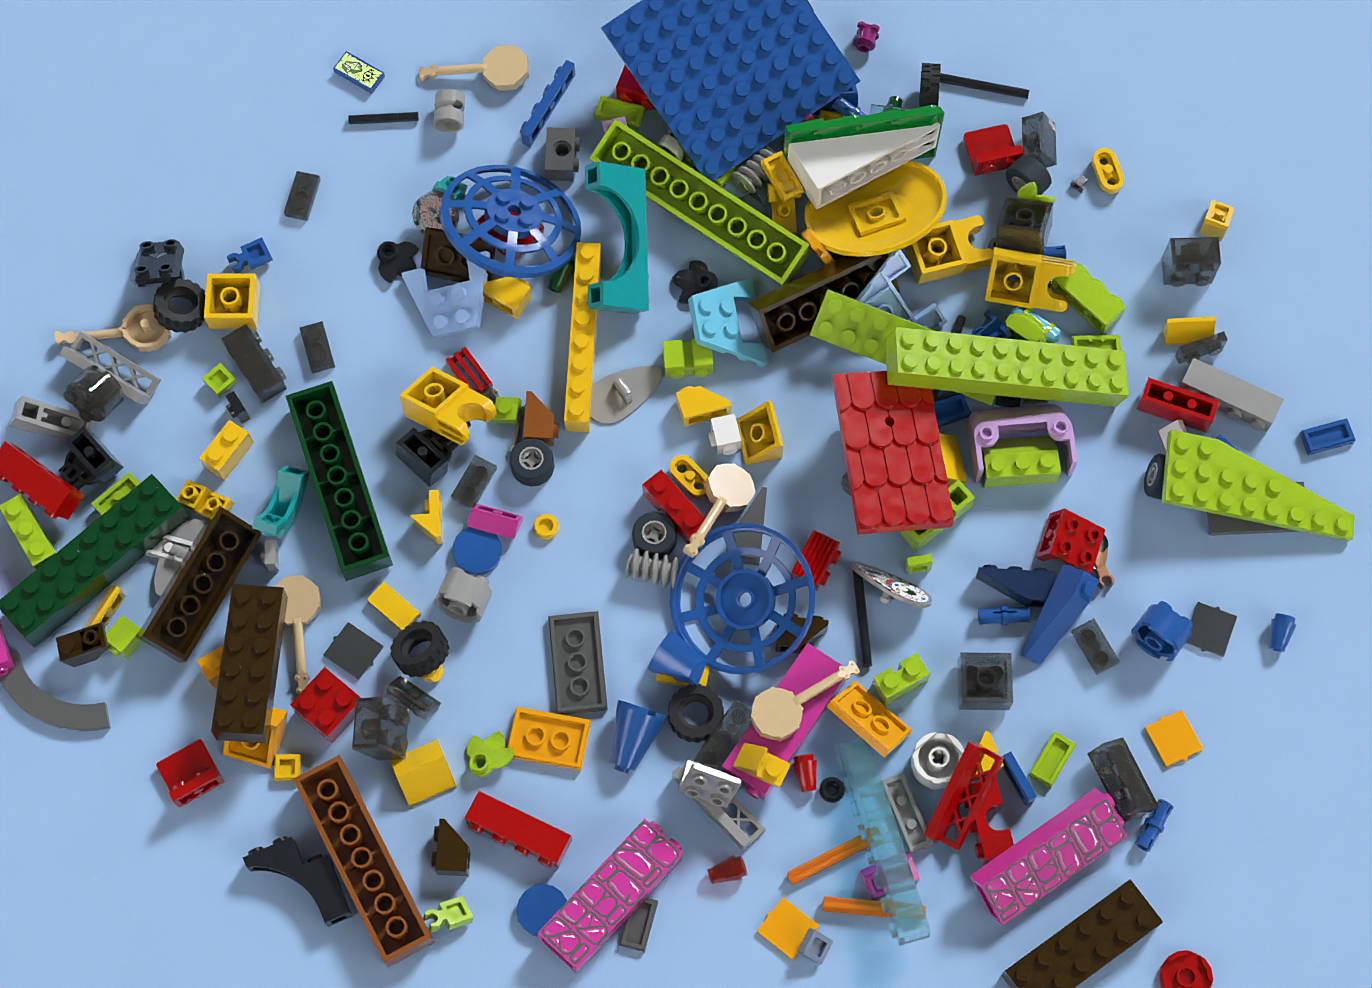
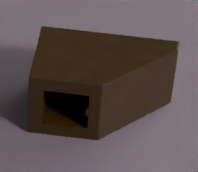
[775,613,829,654]
[56,622,108,667]
[431,819,471,876]

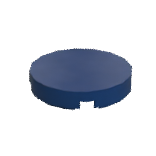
[452,527,502,575]
[516,884,567,937]

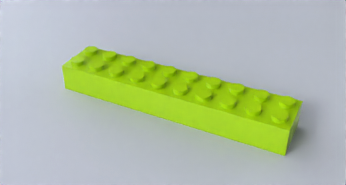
[589,119,813,286]
[885,327,1129,407]

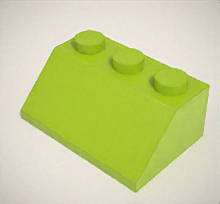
[981,435,1061,488]

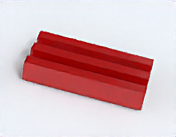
[445,346,493,394]

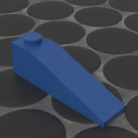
[1021,564,1100,665]

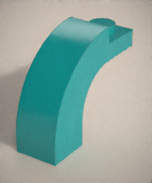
[252,465,309,538]

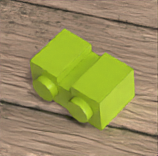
[663,339,713,379]
[872,653,930,706]

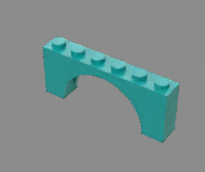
[585,161,649,314]

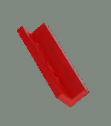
[923,742,1004,851]

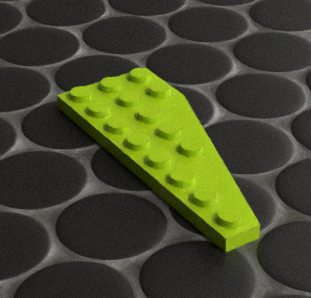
[1161,430,1355,541]

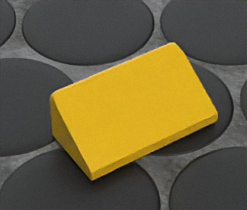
[1163,316,1216,345]
[83,586,126,628]

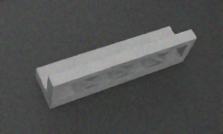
[59,331,161,405]
[672,756,766,852]

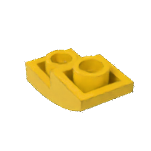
[176,480,234,518]

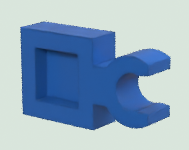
[227,237,273,274]

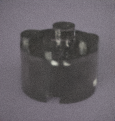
[63,365,124,422]

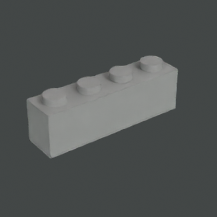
[1179,358,1284,432]

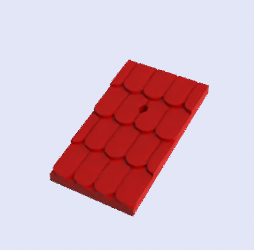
[832,371,954,535]

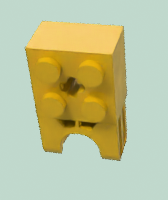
[905,215,993,284]
[985,247,1076,312]
[399,366,497,445]

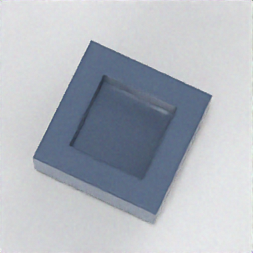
[797,928,833,965]

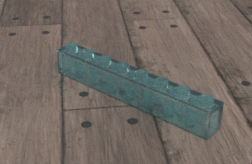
[835,738,930,946]

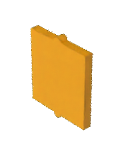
[1144,710,1204,767]
[757,897,819,960]

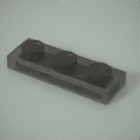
[691,699,752,771]

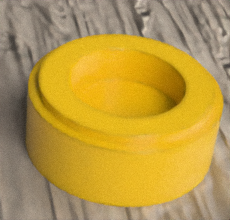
[534,514,559,540]

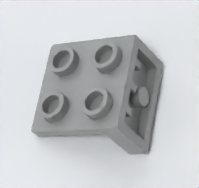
[678,760,742,808]

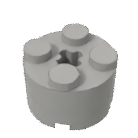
[434,567,492,623]

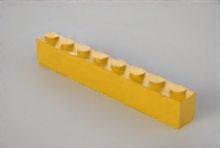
[564,242,602,432]

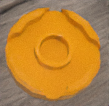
[801,228,835,265]

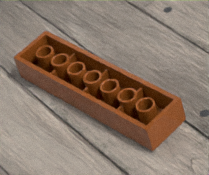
[293,755,435,967]

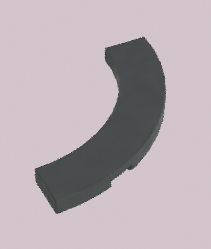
[0,650,111,731]

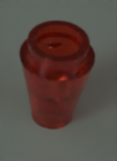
[707,855,748,884]

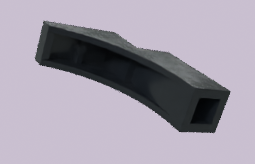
[242,836,353,927]

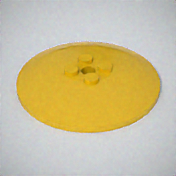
[804,160,947,257]

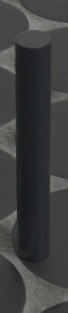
[348,112,419,125]

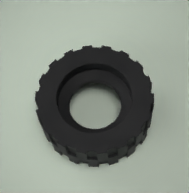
[919,63,941,107]
[153,278,206,333]
[390,621,450,677]
[668,684,724,743]

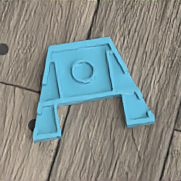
[688,278,768,367]

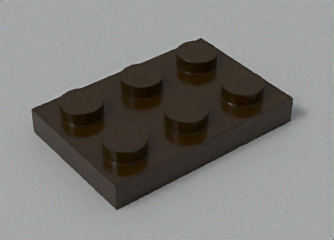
[420,227,496,283]

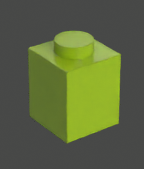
[106,615,142,659]

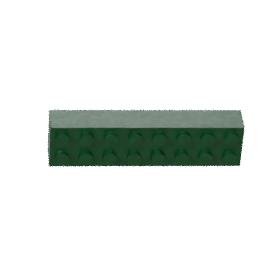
[285,381,393,581]
[0,474,190,648]

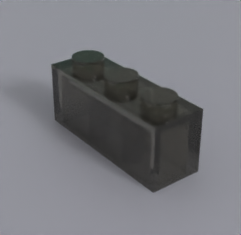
[221,324,287,403]
[1087,737,1159,823]

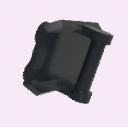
[131,239,185,287]

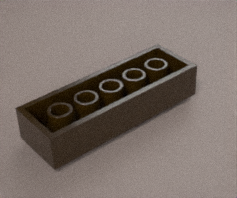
[748,253,900,353]
[136,506,262,663]
[211,584,288,744]
[1002,879,1163,988]

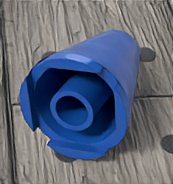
[611,700,667,774]

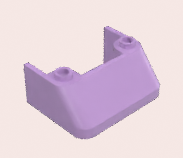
[967,404,1078,483]

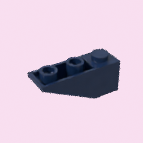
[976,565,1054,607]

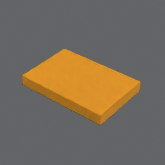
[827,680,913,758]
[508,707,591,771]

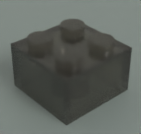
[996,197,1053,255]
[1161,237,1221,287]
[957,652,1013,710]
[352,696,410,761]

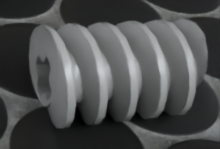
[731,146,775,194]
[625,548,679,588]

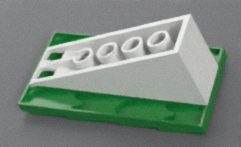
[783,105,945,210]

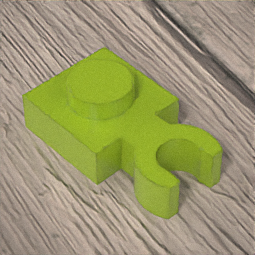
[423,896,474,932]

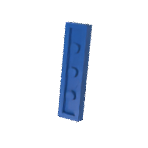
[520,60,576,148]

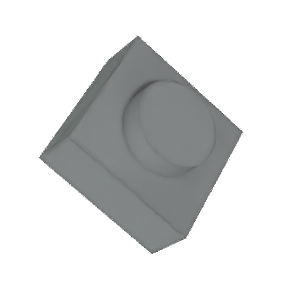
[261,540,279,572]

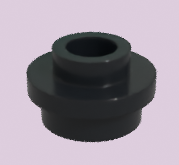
[819,777,845,803]

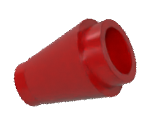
[792,754,817,792]

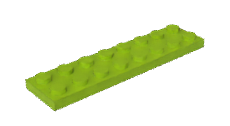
[810,289,996,405]

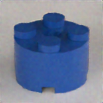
[1131,601,1193,661]

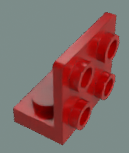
[1035,508,1105,573]
[156,739,225,808]

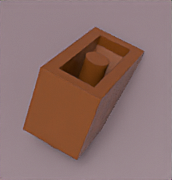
[523,391,559,447]

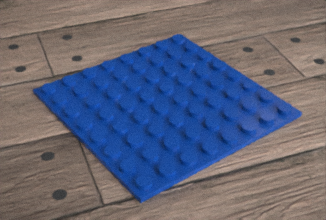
[601,0,860,182]

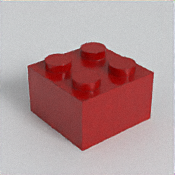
[290,667,366,744]

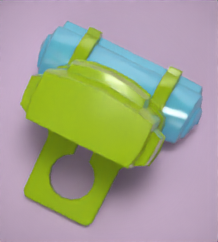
[1005,306,1061,344]

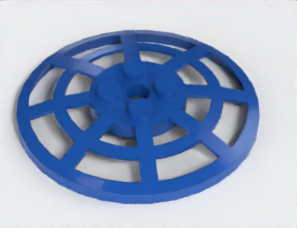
[440,165,581,278]
[670,523,815,675]

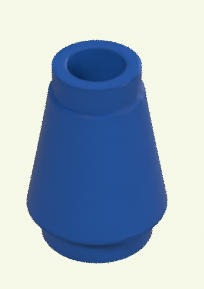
[1270,613,1297,652]

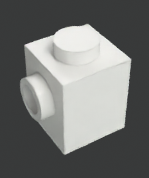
[708,414,741,455]

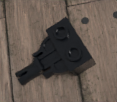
[395,421,471,487]
[58,426,124,491]

